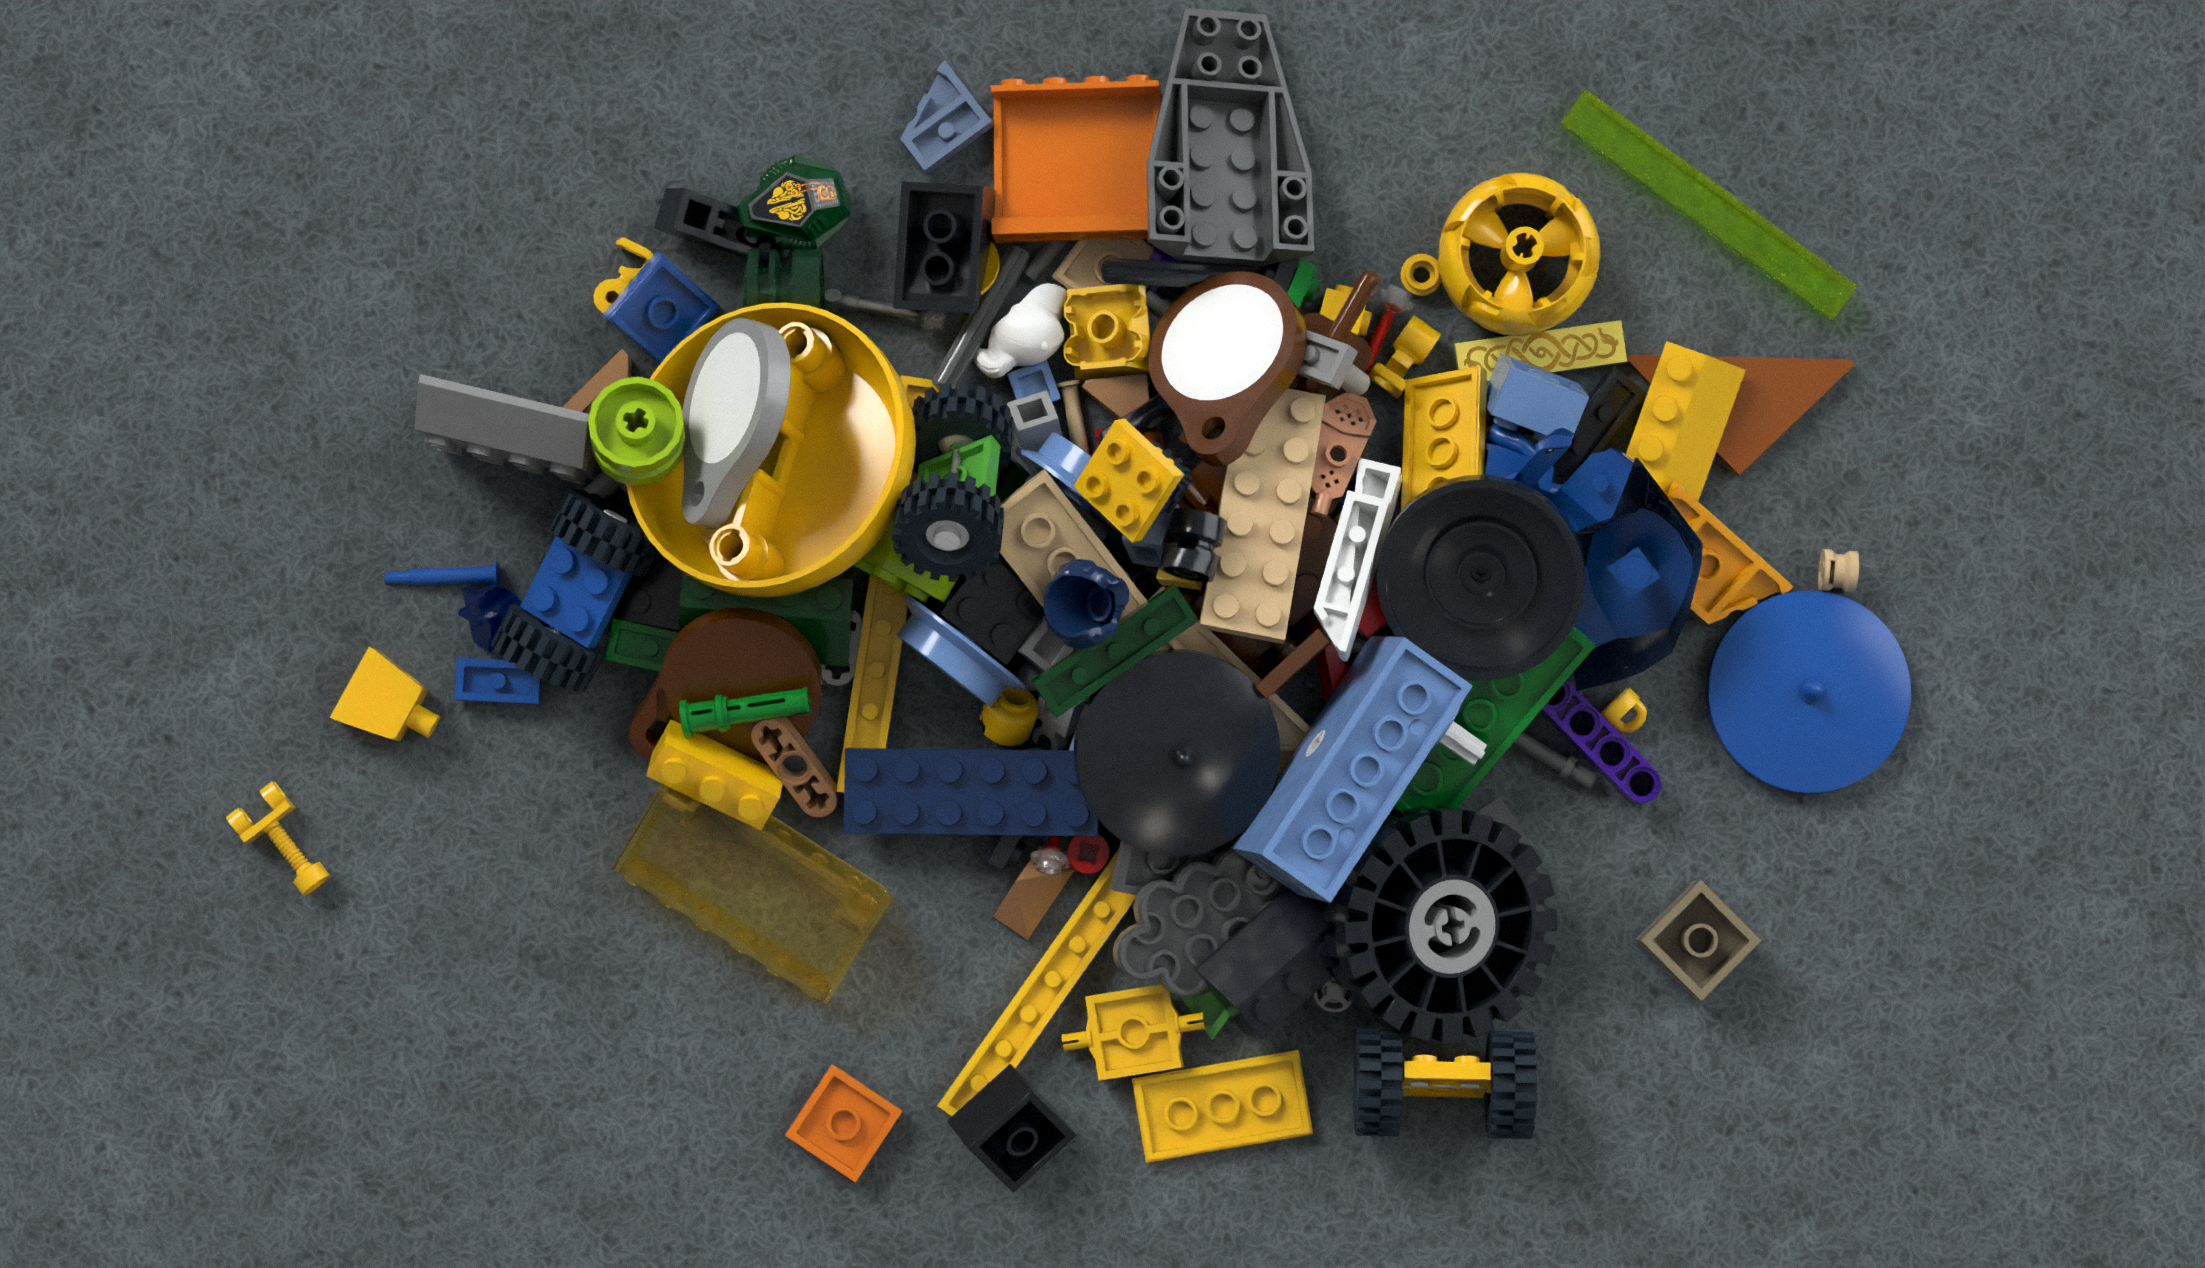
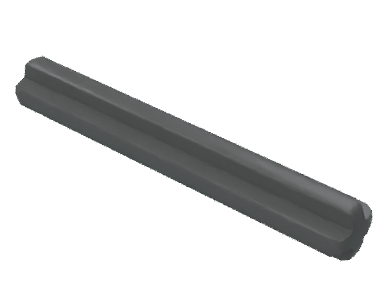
[932,245,1030,390]

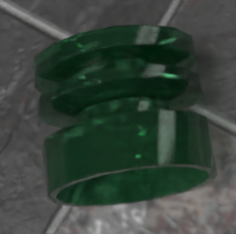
[742,249,825,310]

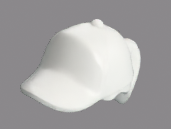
[972,283,1067,378]

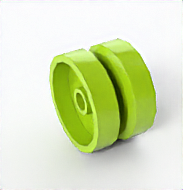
[588,376,686,486]

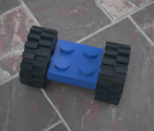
[491,488,658,693]

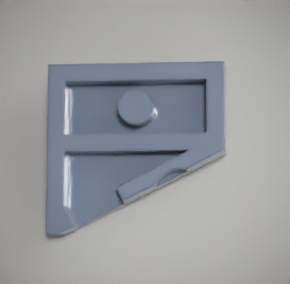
[900,61,994,175]

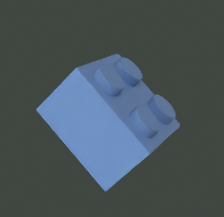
[1486,353,1589,441]

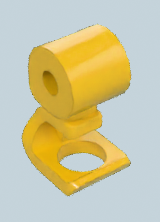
[593,238,654,314]
[1368,315,1442,399]

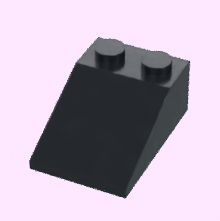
[893,181,996,314]

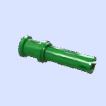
[679,687,812,739]

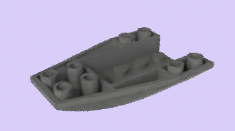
[1146,7,1314,267]

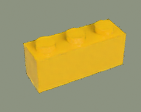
[646,719,783,831]

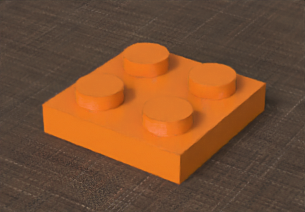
[785,1064,903,1183]

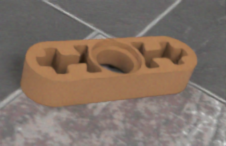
[751,717,838,817]

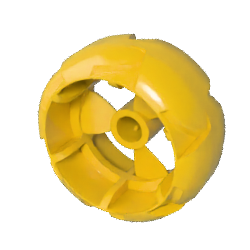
[1438,173,1601,336]

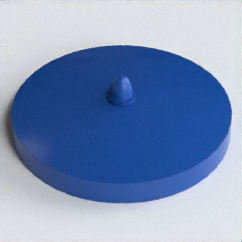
[1706,590,1911,793]

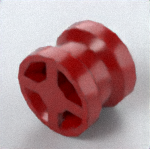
[1067,835,1109,874]

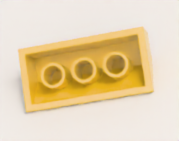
[1626,341,1746,501]

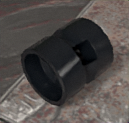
[1159,508,1227,583]

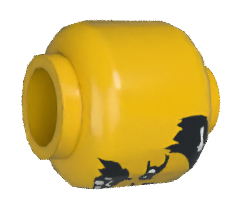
[979,687,1039,747]

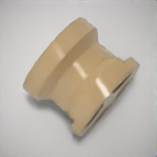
[1818,549,1859,593]

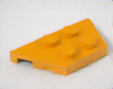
[1667,481,1794,625]

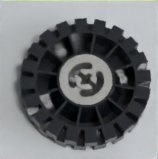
[1324,805,1557,1043]

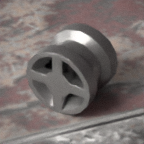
[1313,975,1354,1012]

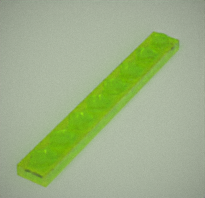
[1559,88,1858,321]

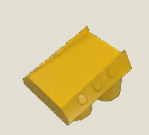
[1064,284,1151,380]

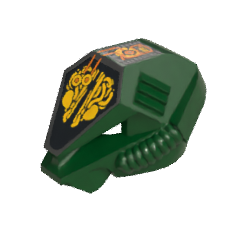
[737,155,851,252]

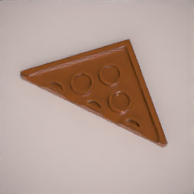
[1627,355,1855,477]

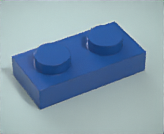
[454,658,542,704]

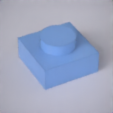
[1007,360,1061,404]

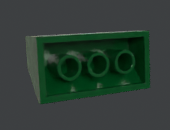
[679,573,856,667]

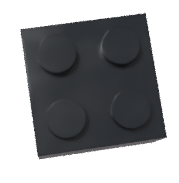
[947,1064,1077,1193]

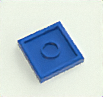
[602,251,721,365]

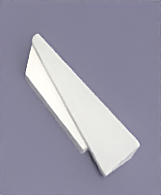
[1314,458,1402,662]

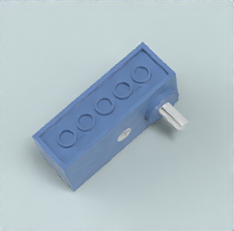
[1231,636,1487,903]

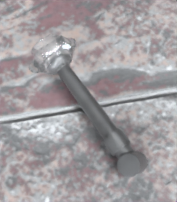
[824,289,946,338]

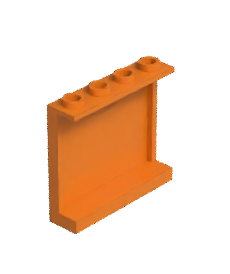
[991,75,1162,243]

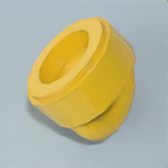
[1600,687,1647,734]

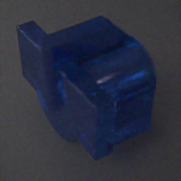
[458,583,522,652]

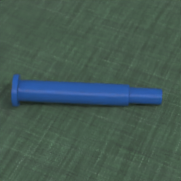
[385,562,501,587]

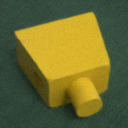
[330,647,440,741]

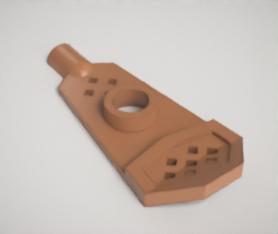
[1310,391,1377,518]

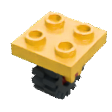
[1074,418,1192,543]

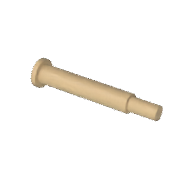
[1056,379,1090,455]

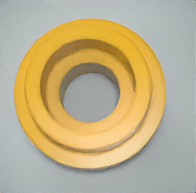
[1400,254,1442,296]

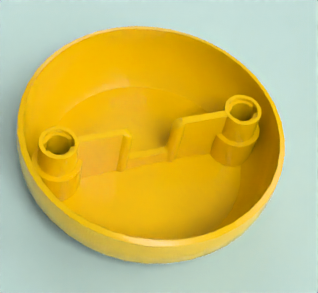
[626,303,916,597]

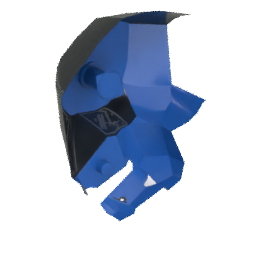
[1505,428,1703,691]

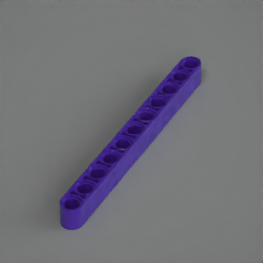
[1337,471,1662,804]

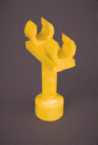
[226,781,331,896]

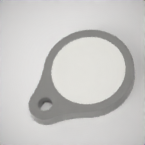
[682,318,791,529]

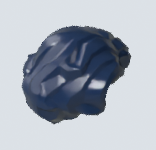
[1043,559,1129,649]

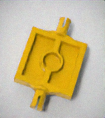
[1062,984,1207,1081]

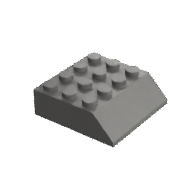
[415,374,600,485]

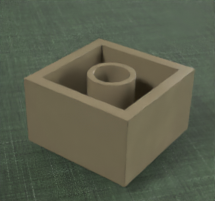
[1635,880,1761,1001]

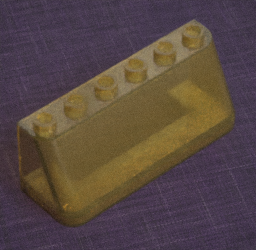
[612,784,893,1004]

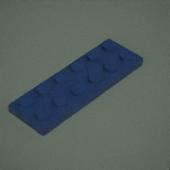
[843,748,1099,837]

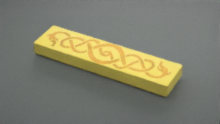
[1454,320,1627,382]

